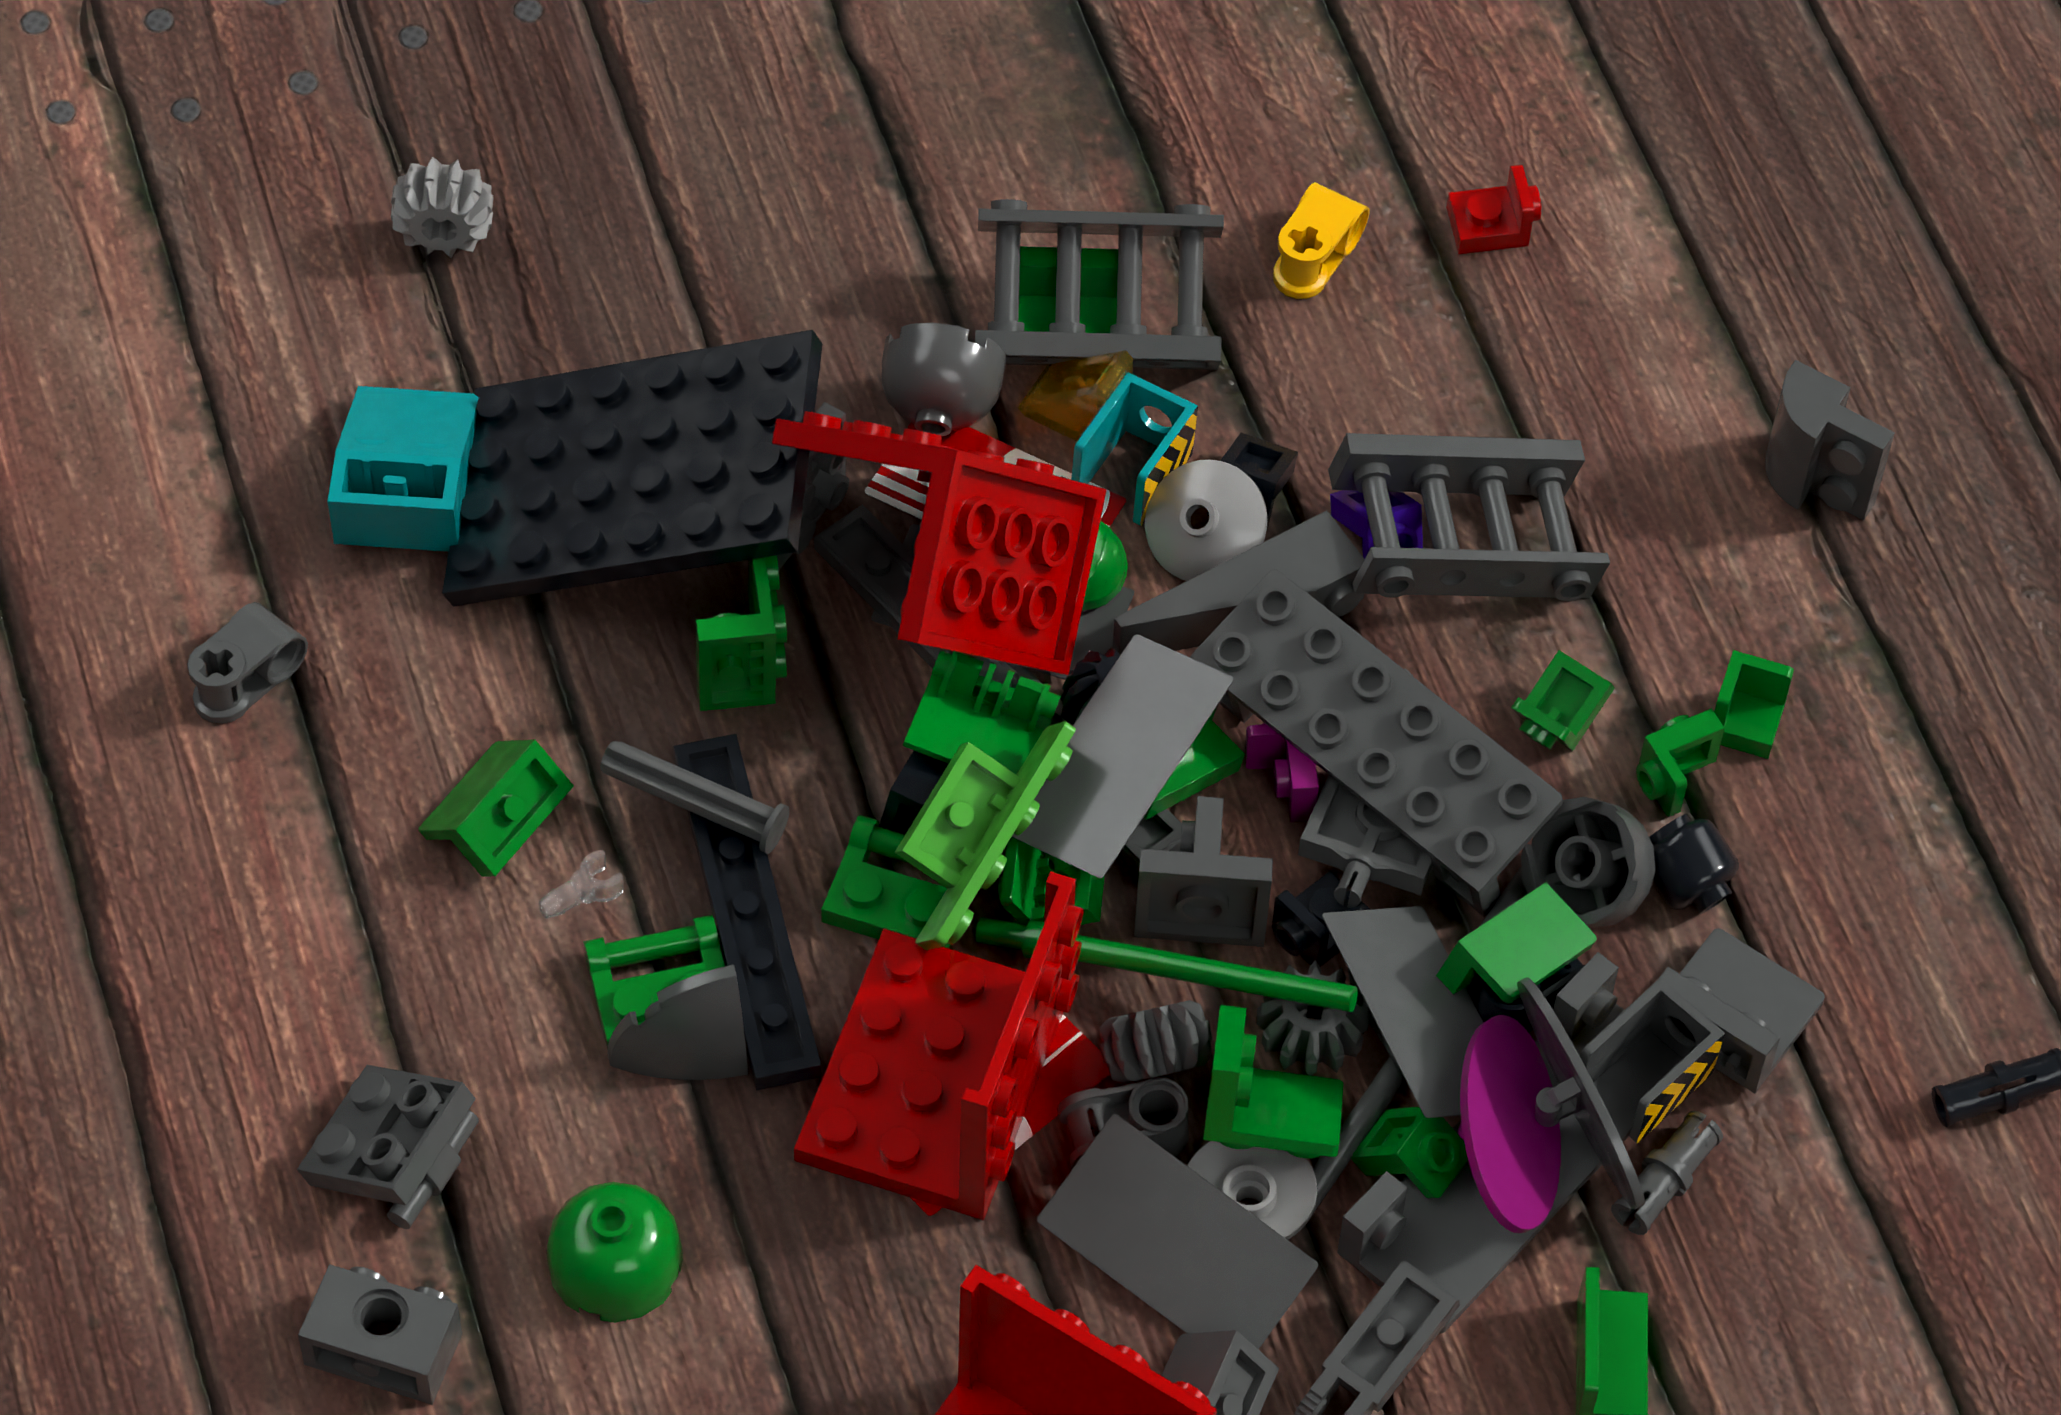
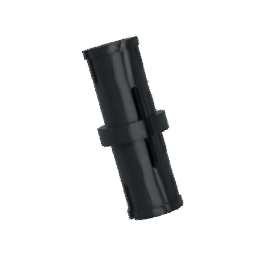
[1931,1048,2061,1127]

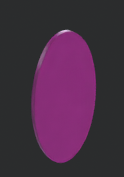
[1458,1015,1561,1234]

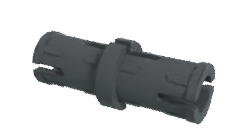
[1611,1111,1723,1235]

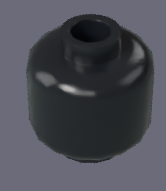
[1649,814,1739,914]

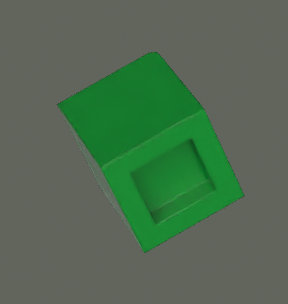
[1714,650,1794,759]

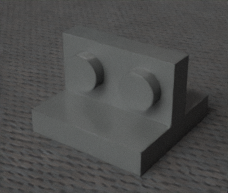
[1134,796,1273,947]

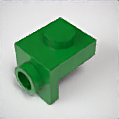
[1511,650,1615,751]
[1636,708,1724,817]

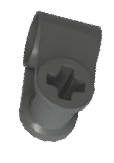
[187,602,308,724]
[1057,1078,1189,1169]

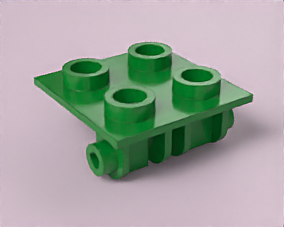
[902,650,1061,775]

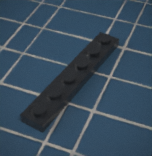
[673,734,821,1091]

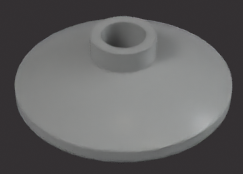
[1145,459,1267,581]
[1187,1141,1317,1240]

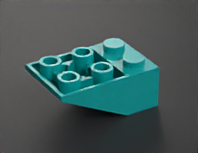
[327,386,480,552]

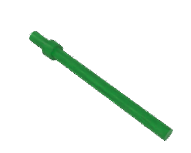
[976,917,1358,1012]

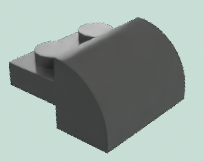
[1765,360,1895,520]

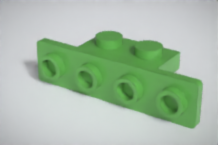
[894,721,1076,950]

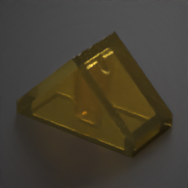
[1017,350,1133,442]

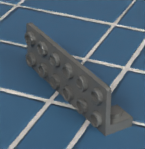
[1190,569,1563,917]
[1337,952,1683,1333]

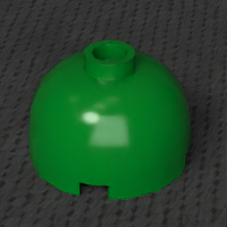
[546,1182,683,1323]

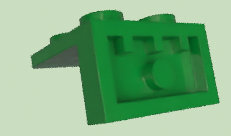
[696,555,787,711]
[1203,1005,1344,1158]

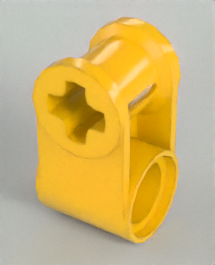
[1273,182,1370,299]

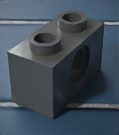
[298,1264,462,1405]

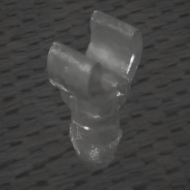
[539,850,624,919]

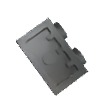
[1659,928,1825,1094]

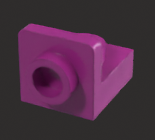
[1245,723,1319,822]

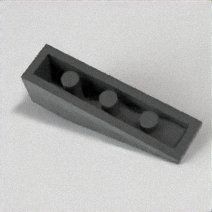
[1112,510,1365,655]

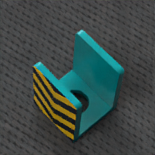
[1071,372,1198,526]

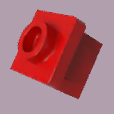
[1446,165,1541,254]

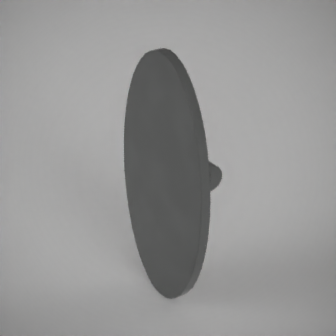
[1517,977,1645,1209]

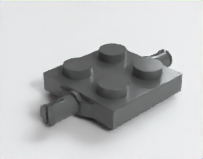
[1298,775,1433,908]

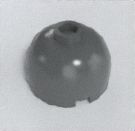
[882,322,1006,436]
[1521,797,1656,928]

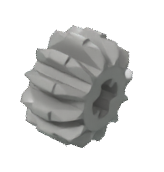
[391,157,494,258]

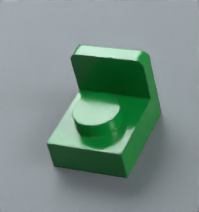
[1350,1107,1468,1199]

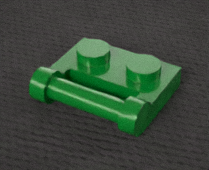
[821,815,950,948]
[583,915,725,1050]

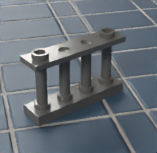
[975,199,1224,370]
[1328,433,1610,601]

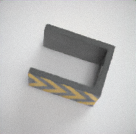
[1580,978,1725,1143]

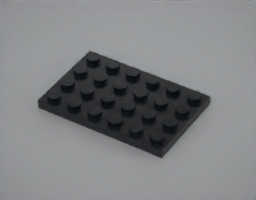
[442,330,823,607]

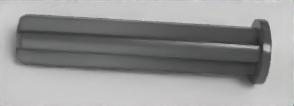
[600,741,790,854]

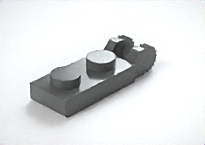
[1294,1260,1460,1415]

